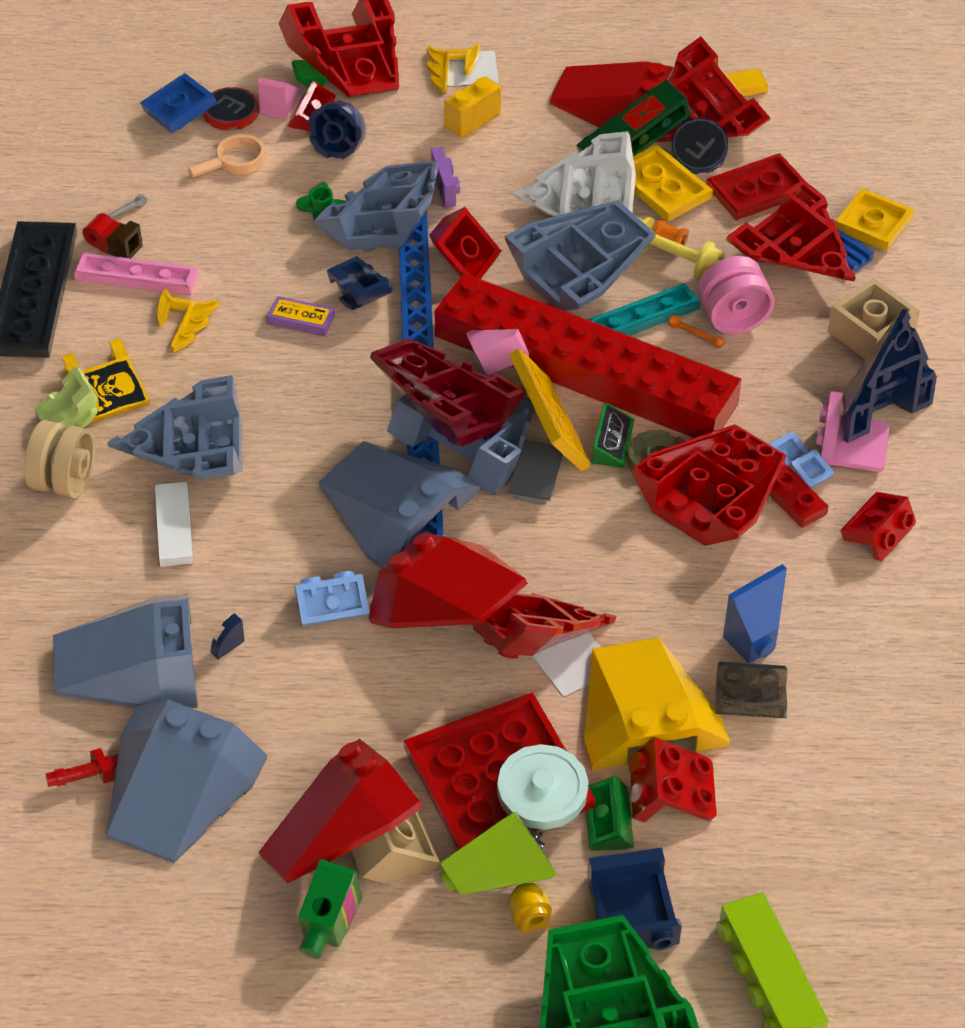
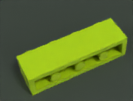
[716,892,829,1028]

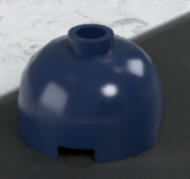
[308,100,366,159]

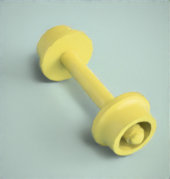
[638,217,725,279]

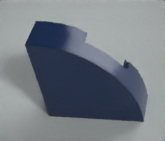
[210,613,245,659]

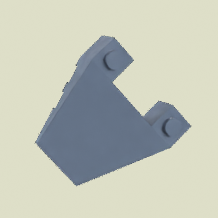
[387,373,535,495]

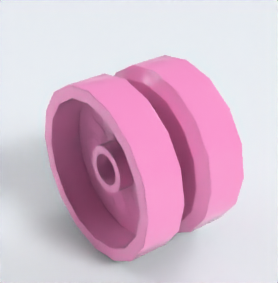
[697,256,775,334]

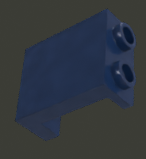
[587,847,682,950]

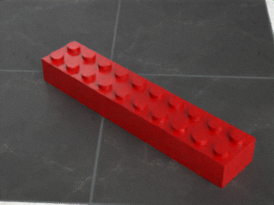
[434,273,742,438]

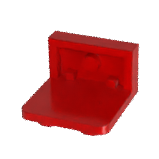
[628,737,717,822]

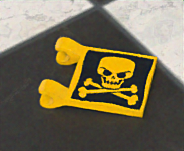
[62,338,150,423]

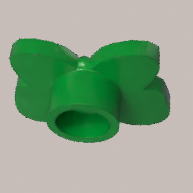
[296,182,345,221]

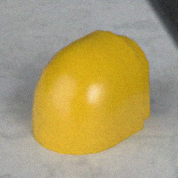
[509,883,552,934]

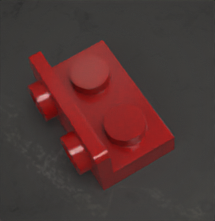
[840,492,916,561]

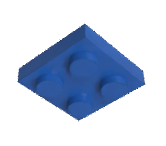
[140,73,217,133]

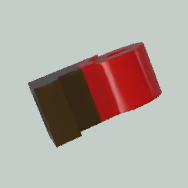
[82,213,143,259]

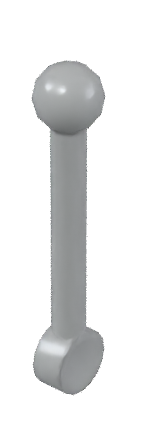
[108,194,147,219]

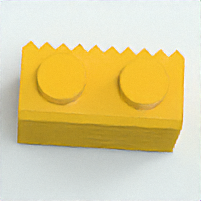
[443,76,501,138]

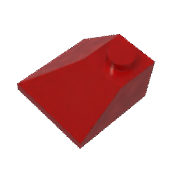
[429,207,502,279]

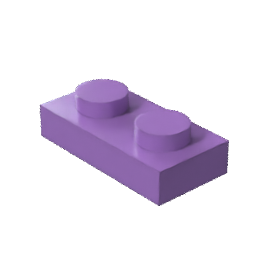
[431,147,460,208]

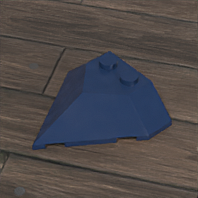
[841,308,937,443]

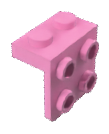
[816,391,889,472]

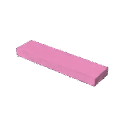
[74,253,199,295]

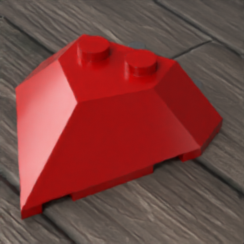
[656,36,771,142]
[726,179,856,282]
[473,593,617,659]

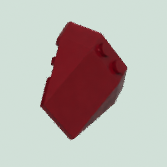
[370,339,526,447]

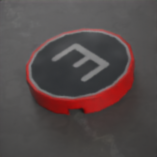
[204,87,258,130]

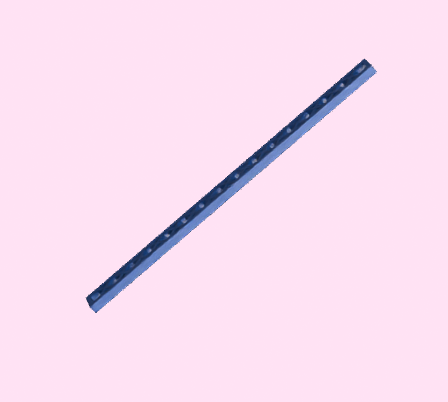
[399,210,444,542]

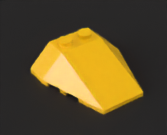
[584,637,730,771]

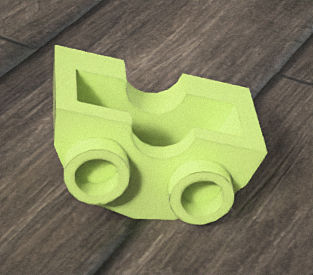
[34,366,98,429]

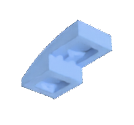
[769,431,835,488]

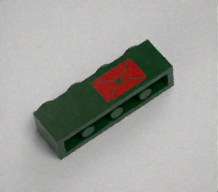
[576,79,692,156]

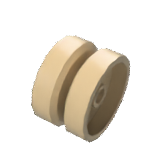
[24,420,95,498]

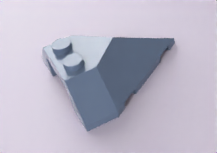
[107,375,242,480]

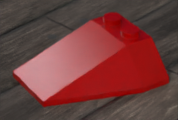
[550,61,674,128]
[368,532,528,629]
[258,738,423,884]

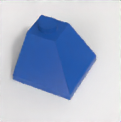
[723,564,787,664]

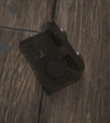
[715,661,788,719]

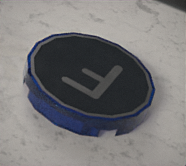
[671,118,728,174]

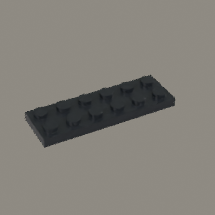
[0,221,77,358]

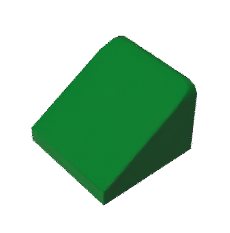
[291,60,328,87]

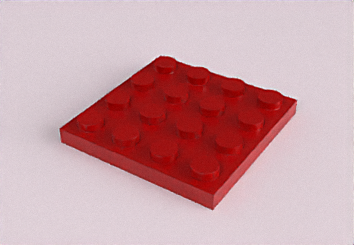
[404,692,596,850]

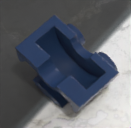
[327,256,393,310]

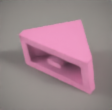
[258,78,300,119]
[466,329,530,377]

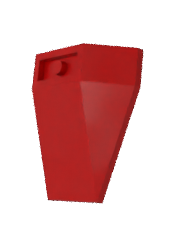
[632,424,787,546]

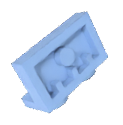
[294,571,370,627]

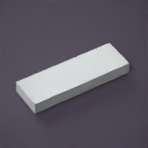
[155,482,194,567]

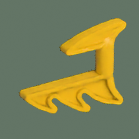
[426,43,480,94]
[157,289,219,352]

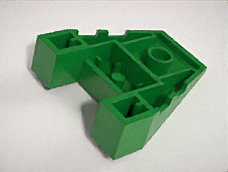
[540,915,699,1028]

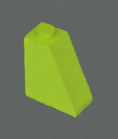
[439,812,558,895]

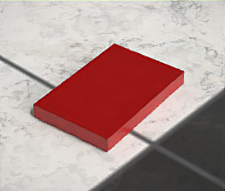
[706,153,803,220]

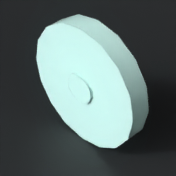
[497,744,589,830]

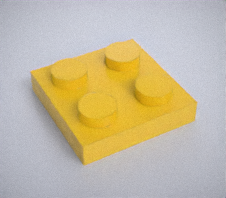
[835,188,914,251]

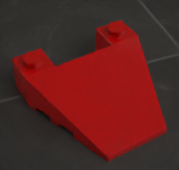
[278,0,400,97]

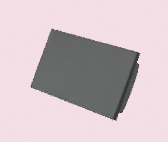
[509,440,563,504]

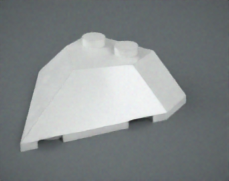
[513,132,636,217]

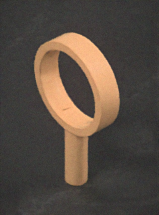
[188,134,266,178]

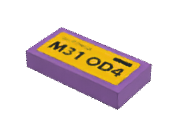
[267,296,335,336]

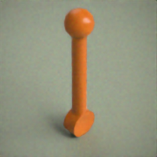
[669,315,725,348]

